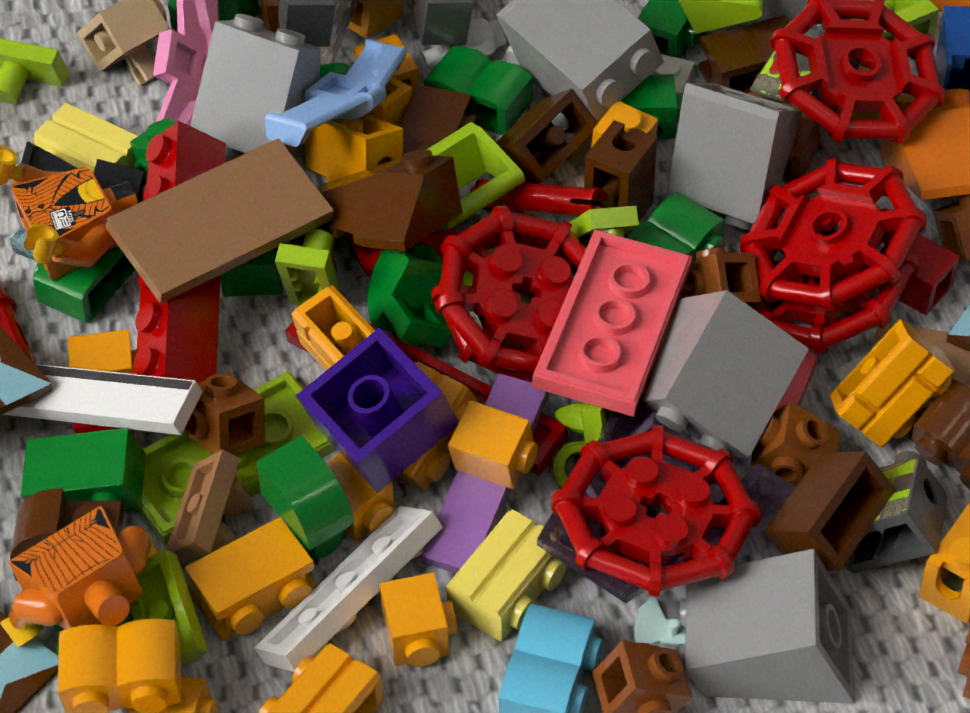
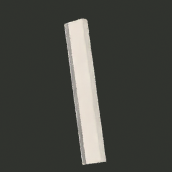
[3,364,203,435]

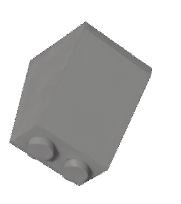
[496,0,664,122]
[190,14,321,158]
[667,83,803,230]
[643,290,809,458]
[679,549,854,704]

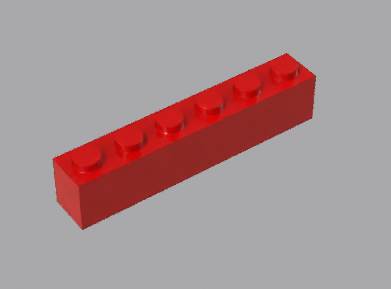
[133,120,226,383]

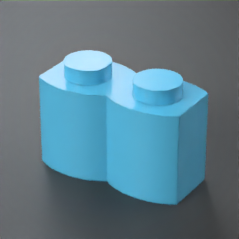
[498,603,603,713]

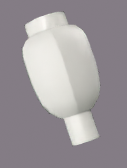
[422,18,506,69]

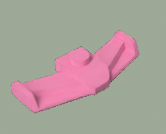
[153,0,219,126]

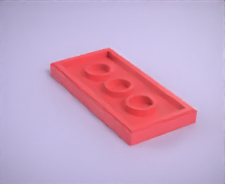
[532,230,692,417]

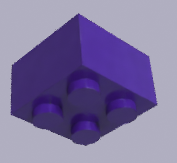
[296,327,459,493]

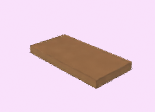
[106,138,334,304]

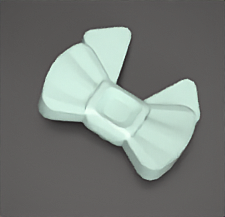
[634,597,686,647]

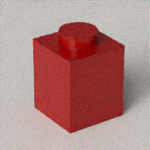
[877,233,960,316]

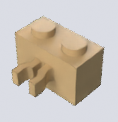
[76,0,169,86]

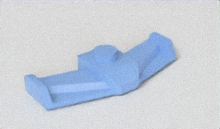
[264,39,408,147]

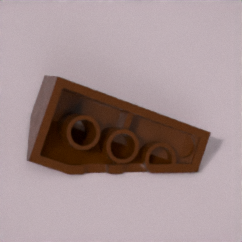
[316,149,463,251]

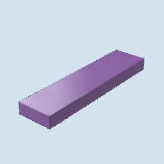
[421,373,549,573]

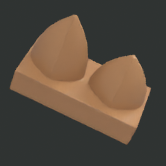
[166,449,254,566]

